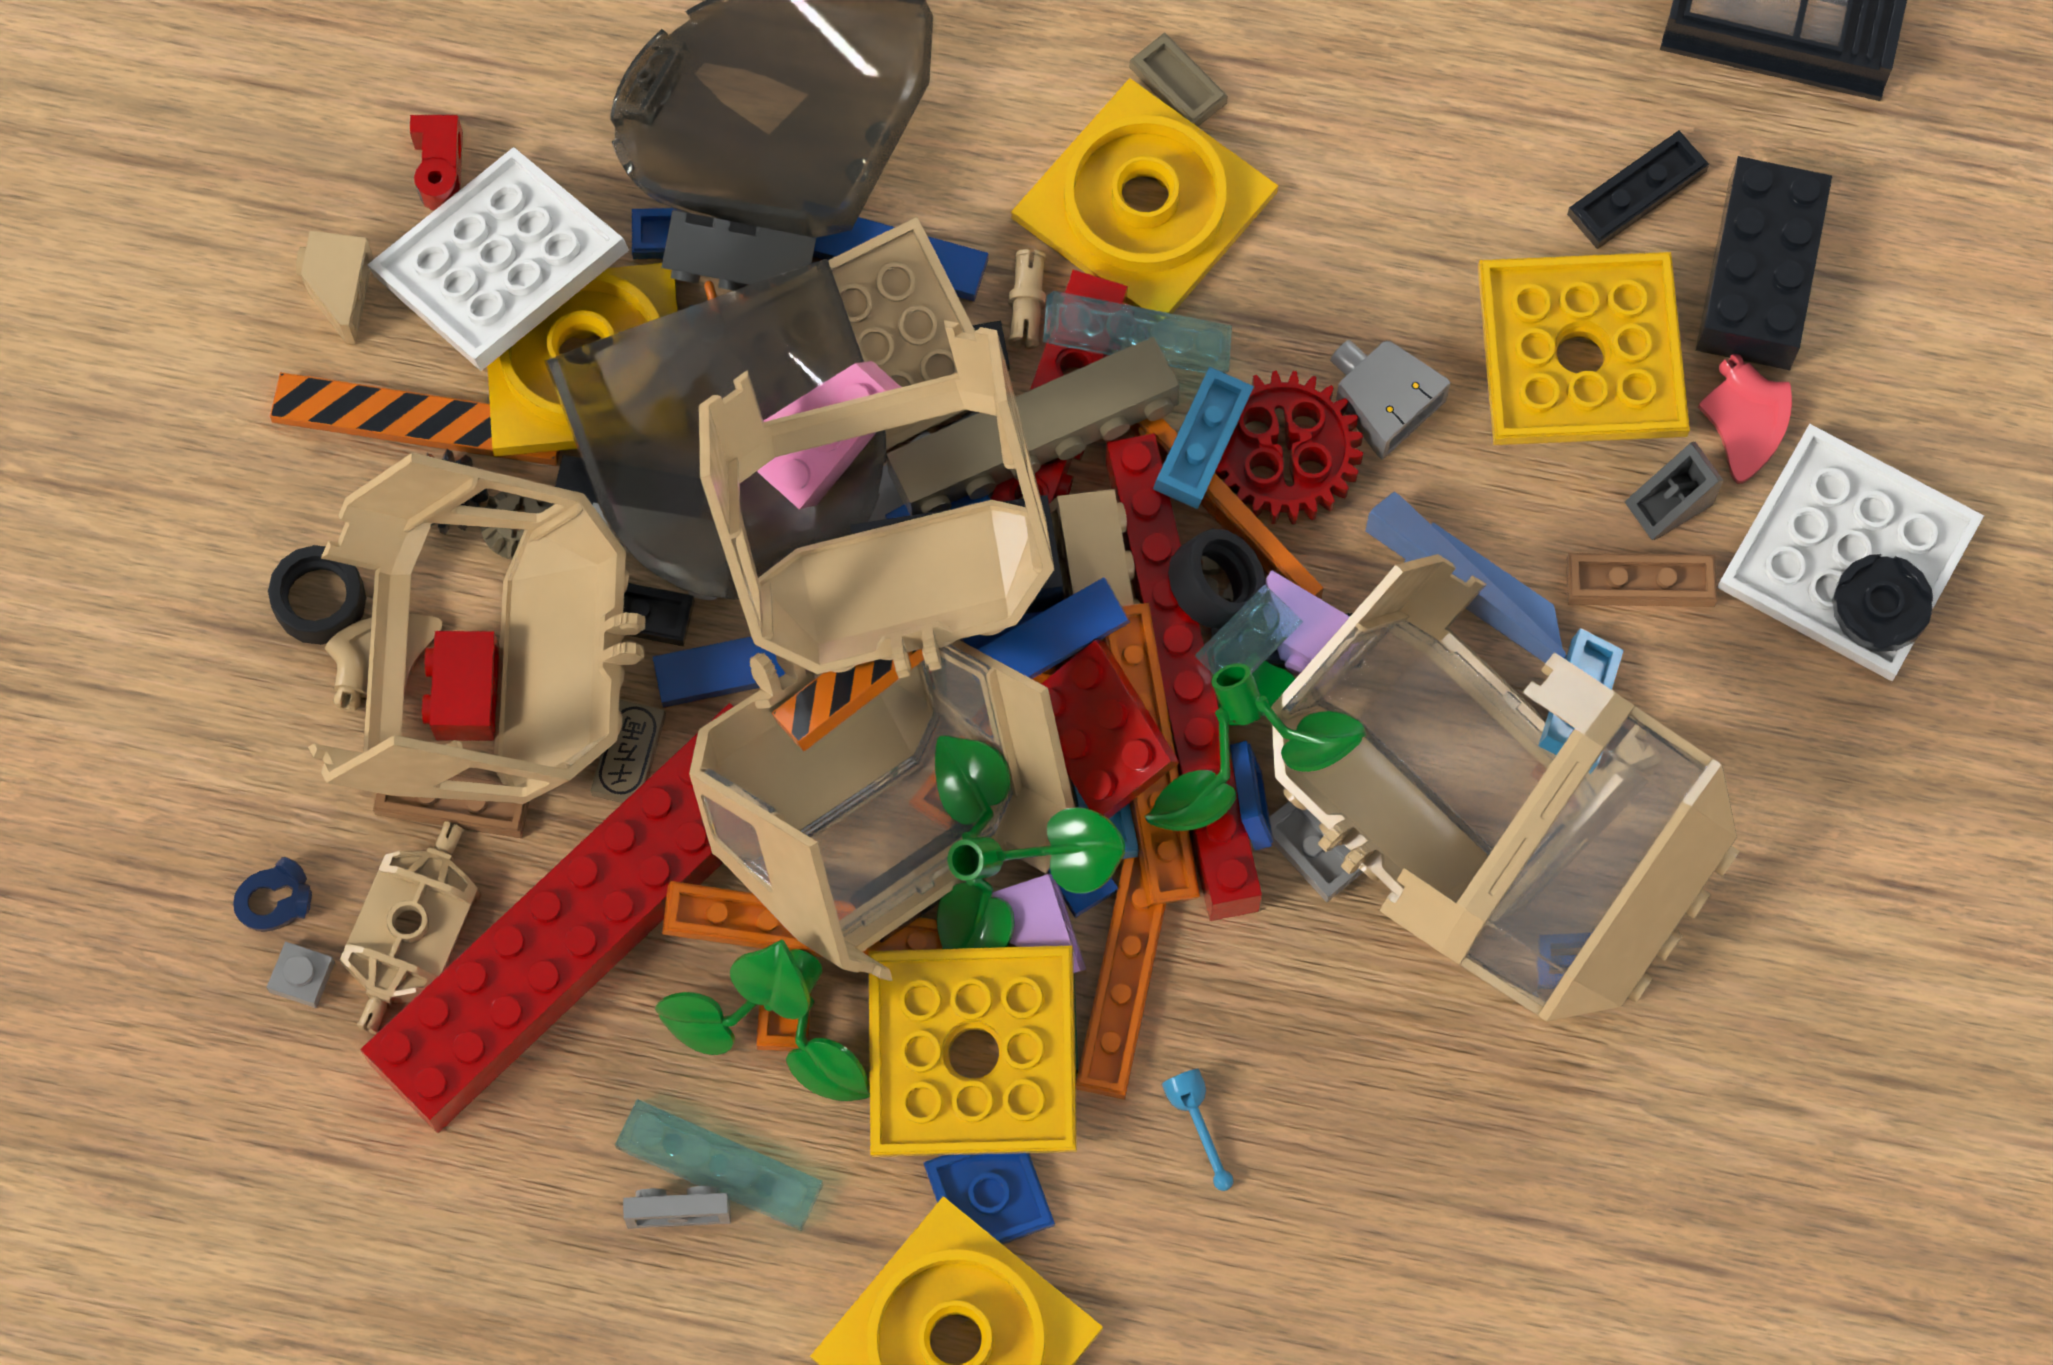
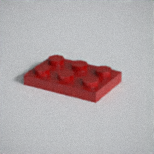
[1041,639,1180,819]

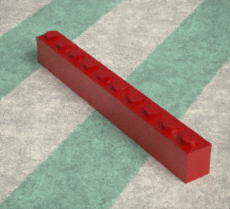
[1106,433,1262,921]

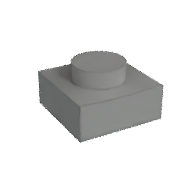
[266,941,335,1008]

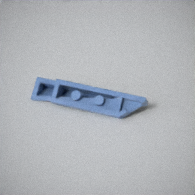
[1365,492,1566,663]

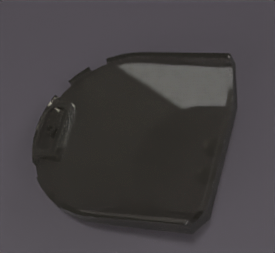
[610,0,934,238]
[544,259,886,600]

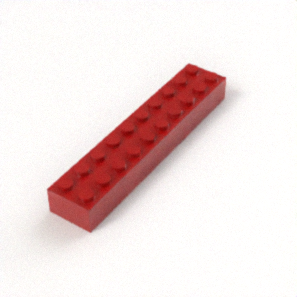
[360,703,734,1134]

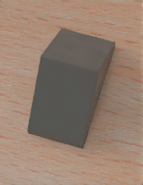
[1625,442,1724,540]

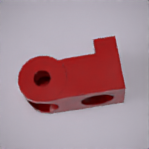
[410,115,463,211]

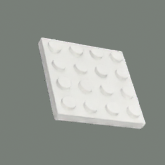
[367,147,629,371]
[1717,424,1984,681]

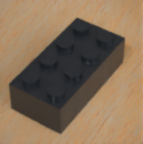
[1695,156,1832,371]

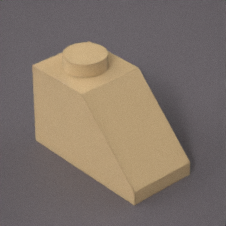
[296,231,373,345]

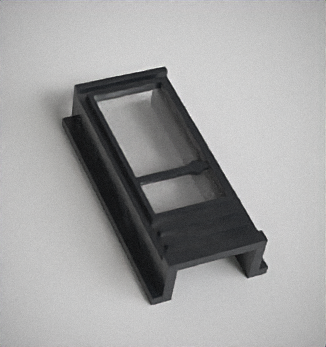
[1660,0,1907,101]

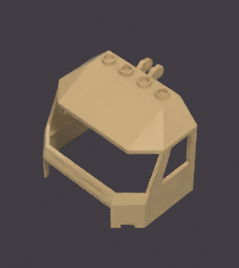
[699,320,1054,679]
[308,453,645,804]

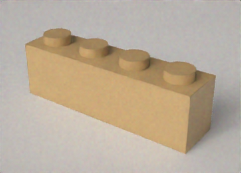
[1049,489,1140,658]

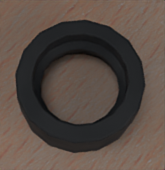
[1168,528,1266,629]
[268,545,367,645]

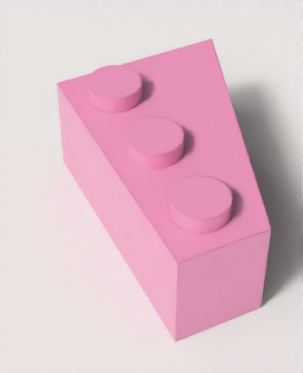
[757,361,901,510]

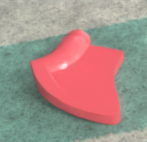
[1697,354,1792,484]

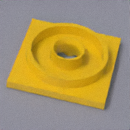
[1011,78,1279,328]
[1478,252,1690,445]
[487,263,689,457]
[869,946,1077,1157]
[810,1196,1103,1365]

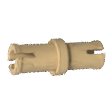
[1008,249,1046,349]

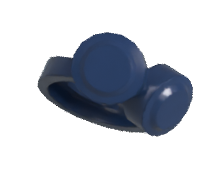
[233,857,312,932]

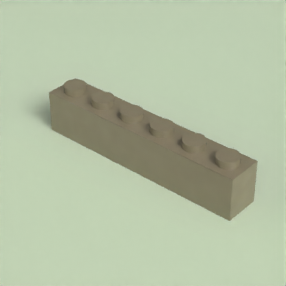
[886,336,1179,515]

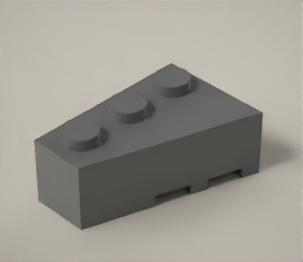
[661,210,816,293]

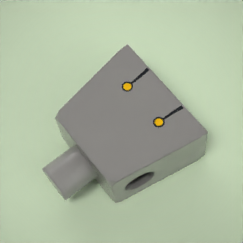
[1330,340,1451,460]

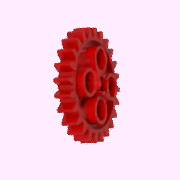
[1215,370,1363,525]

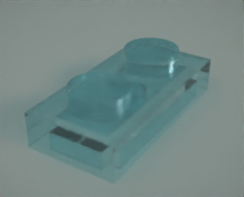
[1195,584,1303,674]

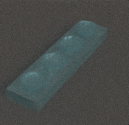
[1043,291,1232,374]
[615,1099,823,1231]

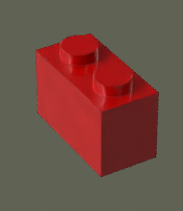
[422,631,500,741]

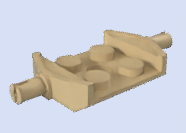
[340,822,481,1034]

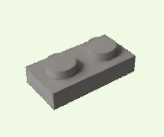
[1269,801,1363,902]
[623,1186,731,1229]

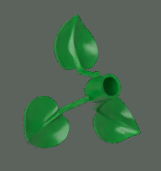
[1145,652,1366,831]
[935,735,1125,949]
[655,940,870,1101]

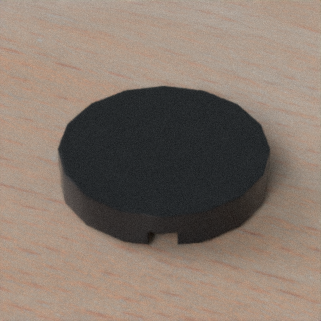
[1832,554,1933,652]

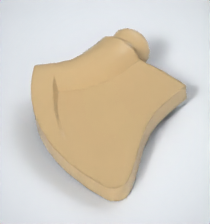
[325,614,443,712]

